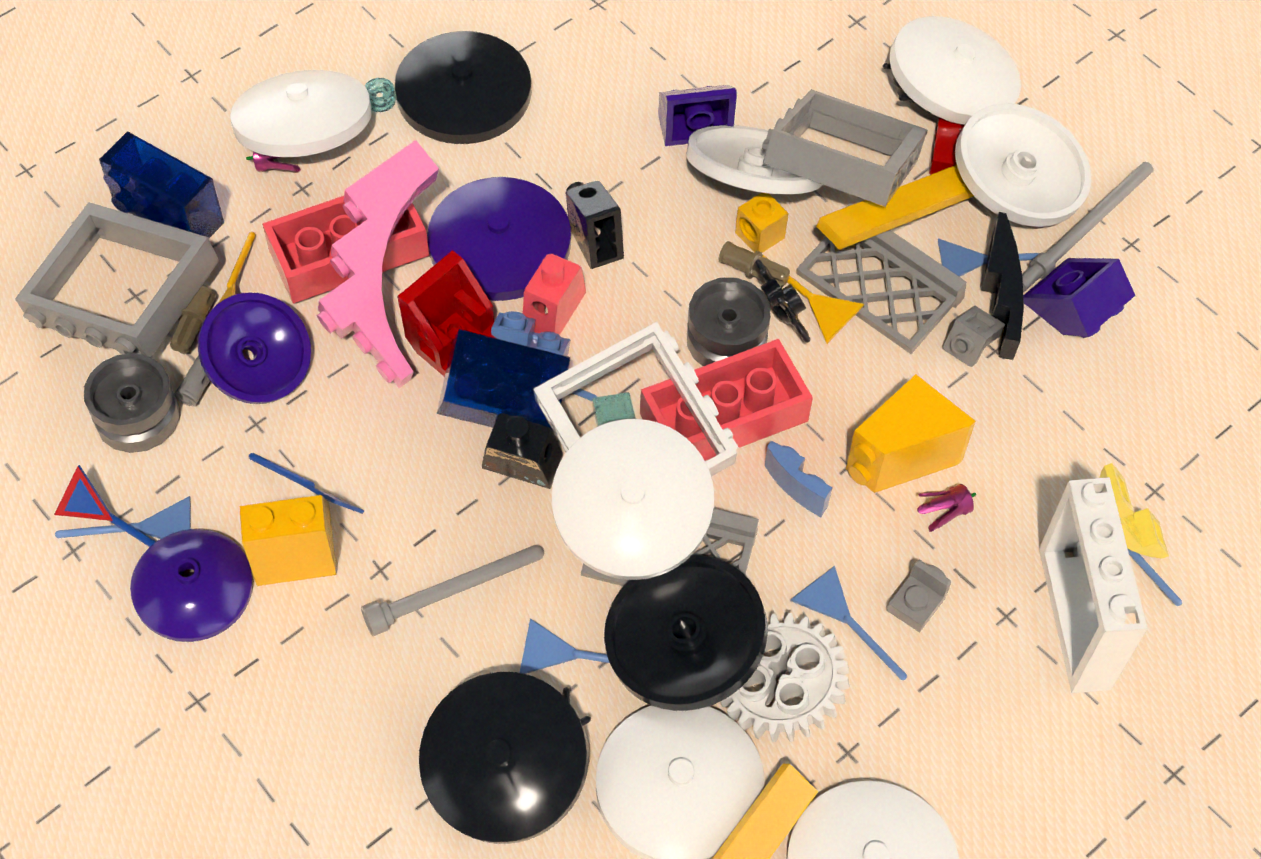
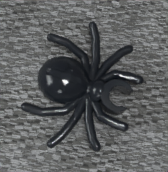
[755,259,810,343]

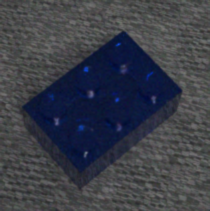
[99,131,224,238]
[436,329,570,433]

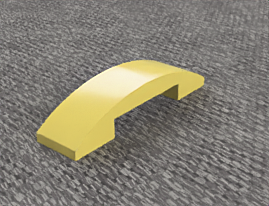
[1099,463,1169,559]

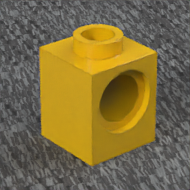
[735,192,789,253]

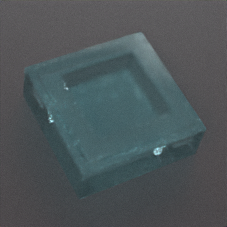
[592,392,636,427]

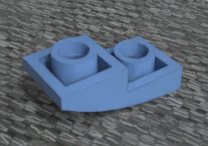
[491,311,570,367]
[764,441,832,517]

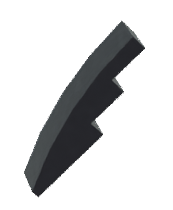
[981,212,1024,360]

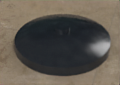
[395,31,531,144]
[604,555,768,711]
[419,672,589,844]

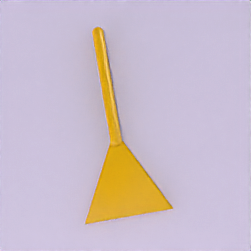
[218,232,256,303]
[763,255,864,344]

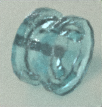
[365,78,396,112]

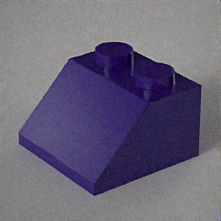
[658,85,737,146]
[1023,258,1136,338]

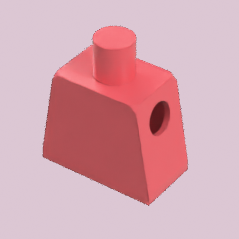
[522,254,586,335]

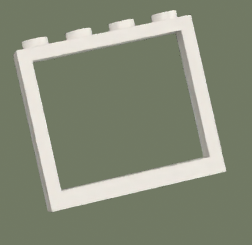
[533,322,739,476]
[1039,477,1148,693]

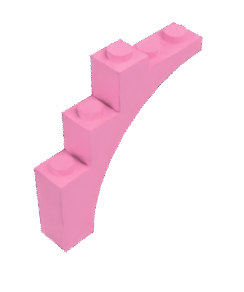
[317,140,439,388]

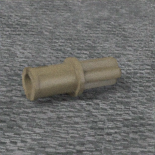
[719,241,790,288]
[170,286,215,354]

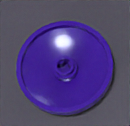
[428,177,571,301]

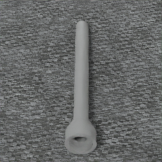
[361,545,544,636]

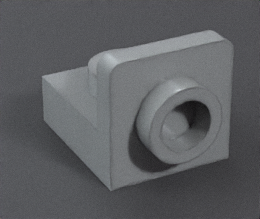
[943,306,1005,367]
[886,560,951,633]

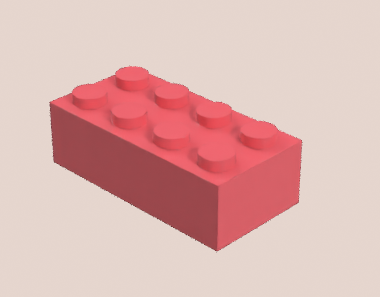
[262,196,429,304]
[640,339,813,461]

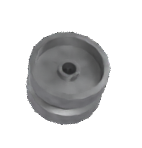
[687,278,771,366]
[84,353,179,453]

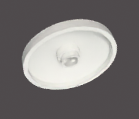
[890,16,1021,125]
[230,70,372,157]
[955,103,1091,227]
[686,125,823,194]
[552,419,714,580]
[596,705,765,859]
[786,781,959,859]

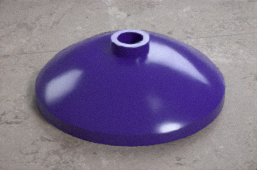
[198,292,311,404]
[130,529,253,642]

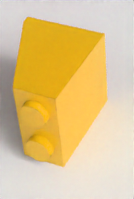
[846,374,976,493]
[239,495,337,586]

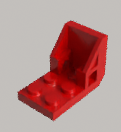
[397,250,548,419]

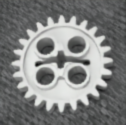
[720,613,850,743]

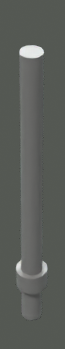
[1022,162,1154,292]

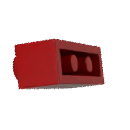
[929,117,964,175]

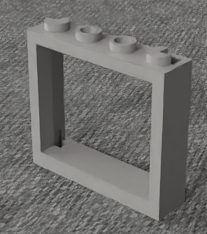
[762,89,928,207]
[15,202,219,357]

